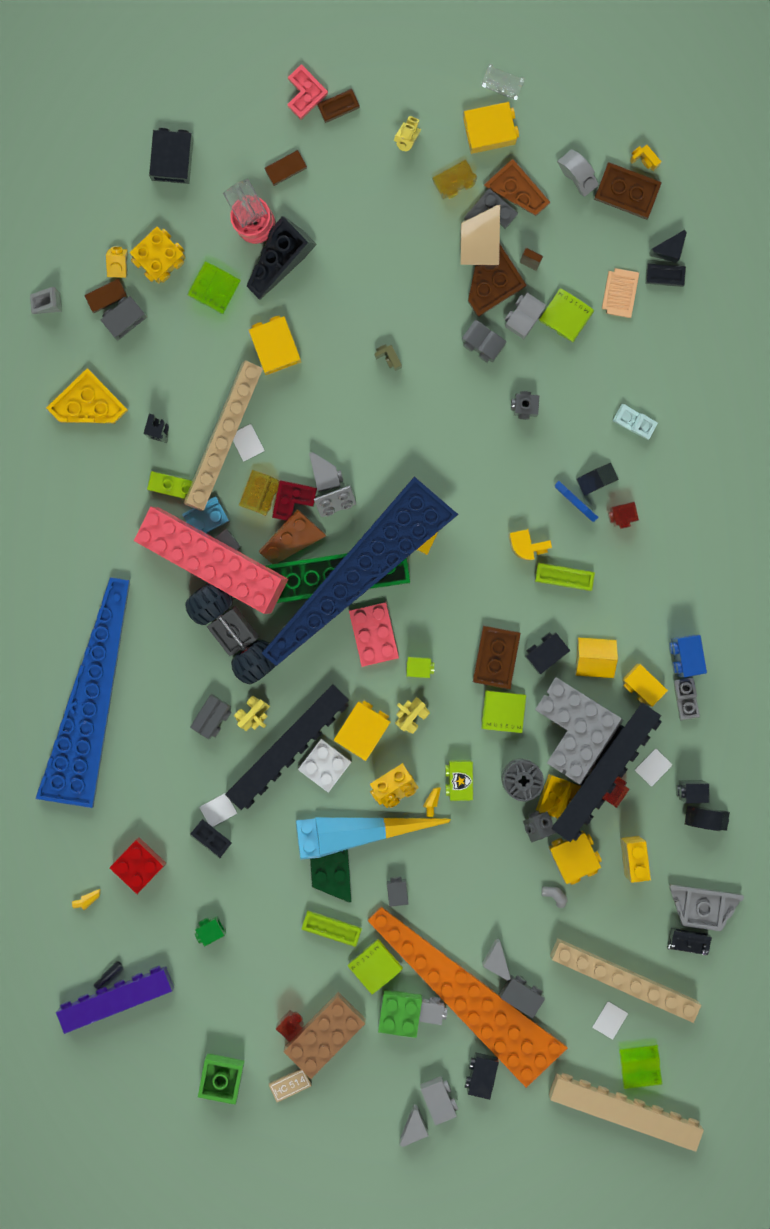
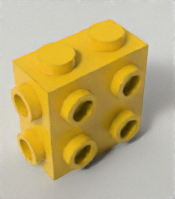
[129,226,185,284]
[370,763,419,808]
[548,831,602,885]

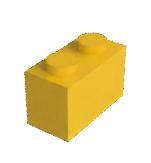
[622,663,668,707]

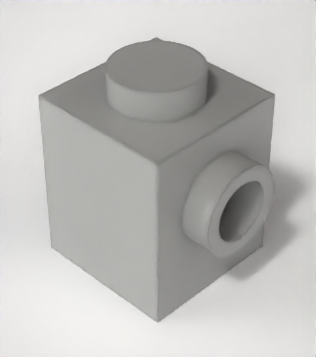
[419,997,448,1025]

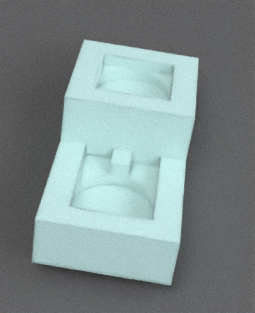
[612,404,658,440]

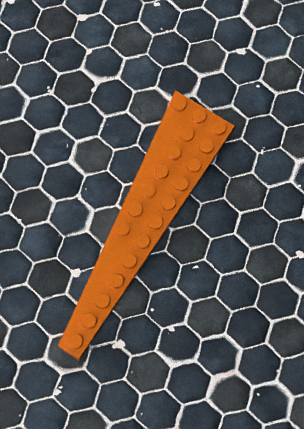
[368,906,568,1088]

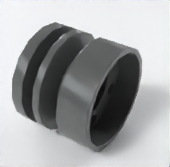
[501,758,544,801]

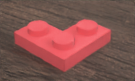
[287,64,328,120]

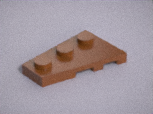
[484,159,550,216]
[259,510,326,564]

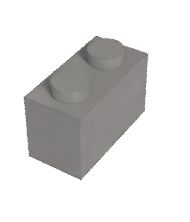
[420,1076,458,1126]

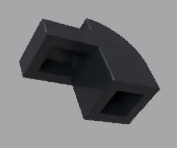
[684,806,730,831]

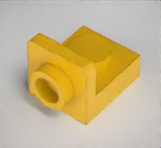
[630,144,662,171]

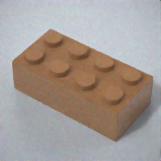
[283,992,366,1079]

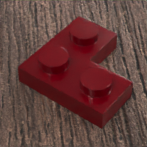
[272,480,317,521]

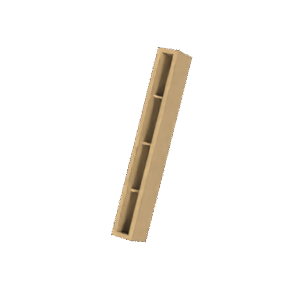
[183,360,263,511]
[550,938,702,1023]
[549,1073,704,1152]

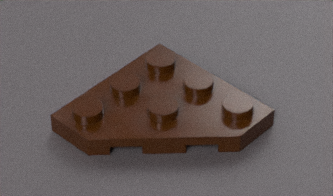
[468,244,527,317]

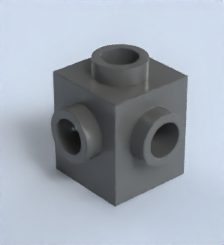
[511,391,540,420]
[523,810,556,843]

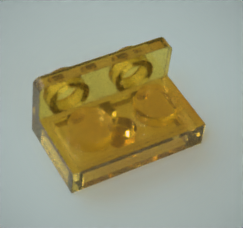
[432,160,477,199]
[239,470,279,516]

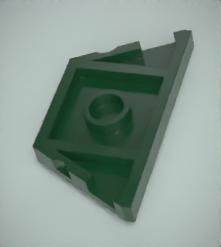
[310,849,352,902]

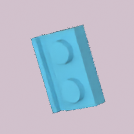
[182,496,229,533]

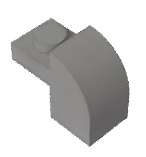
[557,149,599,197]

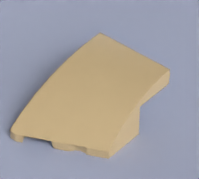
[460,205,500,265]

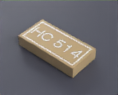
[269,1069,312,1102]

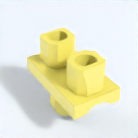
[394,116,421,151]
[234,696,270,731]
[395,697,430,734]

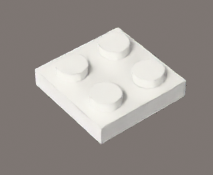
[298,739,352,793]

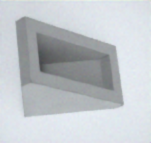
[30,287,62,314]
[482,939,511,980]
[400,1104,428,1147]

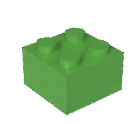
[378,989,422,1038]
[198,1053,245,1105]

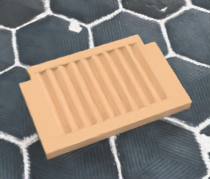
[602,268,639,318]

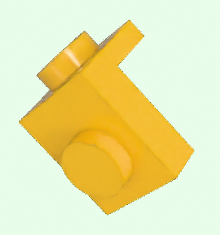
[106,247,128,278]

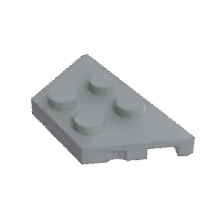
[669,884,744,931]

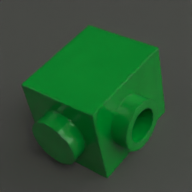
[194,916,226,947]

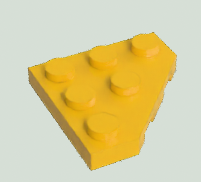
[46,368,128,424]

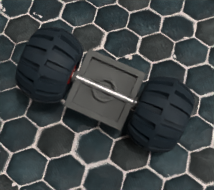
[185,583,276,685]

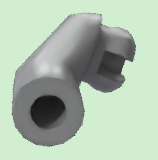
[542,887,568,908]

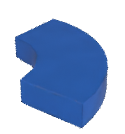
[554,481,599,522]

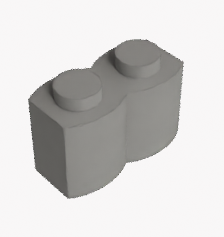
[505,293,547,339]

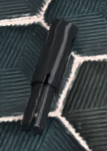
[94,961,123,989]

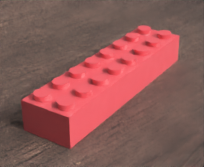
[134,507,288,614]

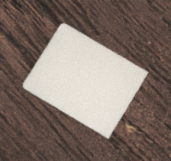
[233,424,265,462]
[635,749,672,787]
[200,793,237,827]
[592,1002,628,1040]

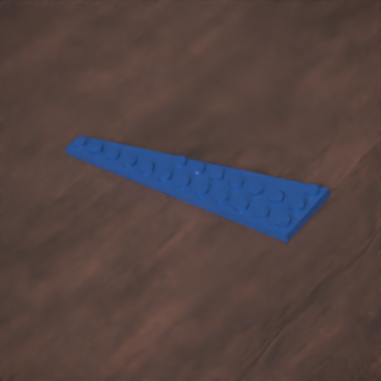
[35,577,130,808]

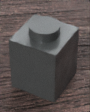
[387,876,408,907]

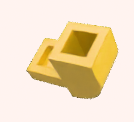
[508,529,552,560]

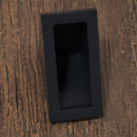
[649,230,687,263]
[576,463,619,496]

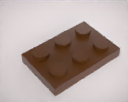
[594,162,662,220]
[472,626,521,689]

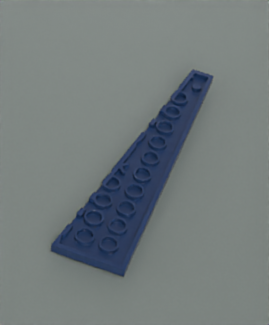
[262,476,459,666]

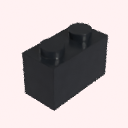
[525,632,570,675]
[676,780,709,803]
[464,1052,499,1100]

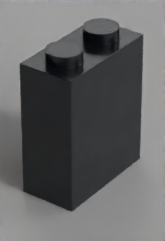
[149,128,193,184]

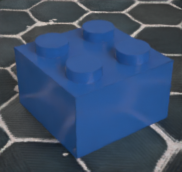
[669,635,707,677]

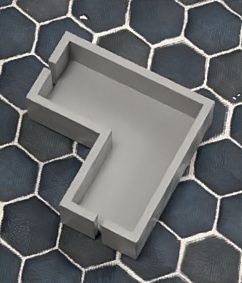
[535,678,624,785]

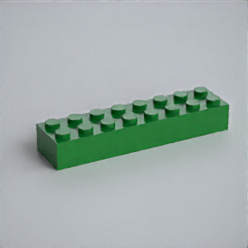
[265,553,410,604]

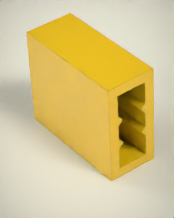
[463,102,519,154]
[249,315,301,375]
[333,700,391,761]
[620,836,651,883]

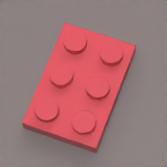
[349,602,399,667]

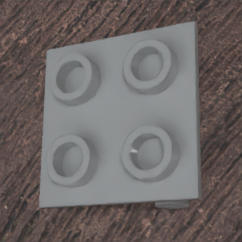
[314,486,356,517]

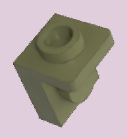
[374,344,402,371]

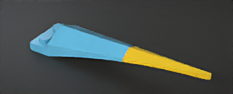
[296,817,451,860]

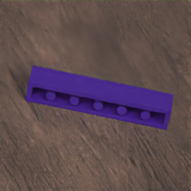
[56,966,175,1034]

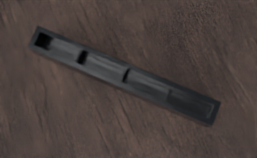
[225,684,349,810]
[551,702,662,842]

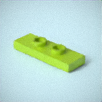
[147,471,192,499]
[535,563,595,591]
[301,910,362,947]

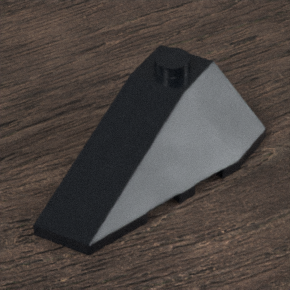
[247,216,317,300]

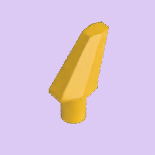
[423,787,441,817]
[72,889,101,910]

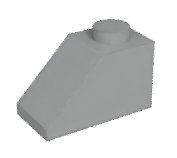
[309,452,343,492]

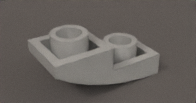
[674,678,700,721]

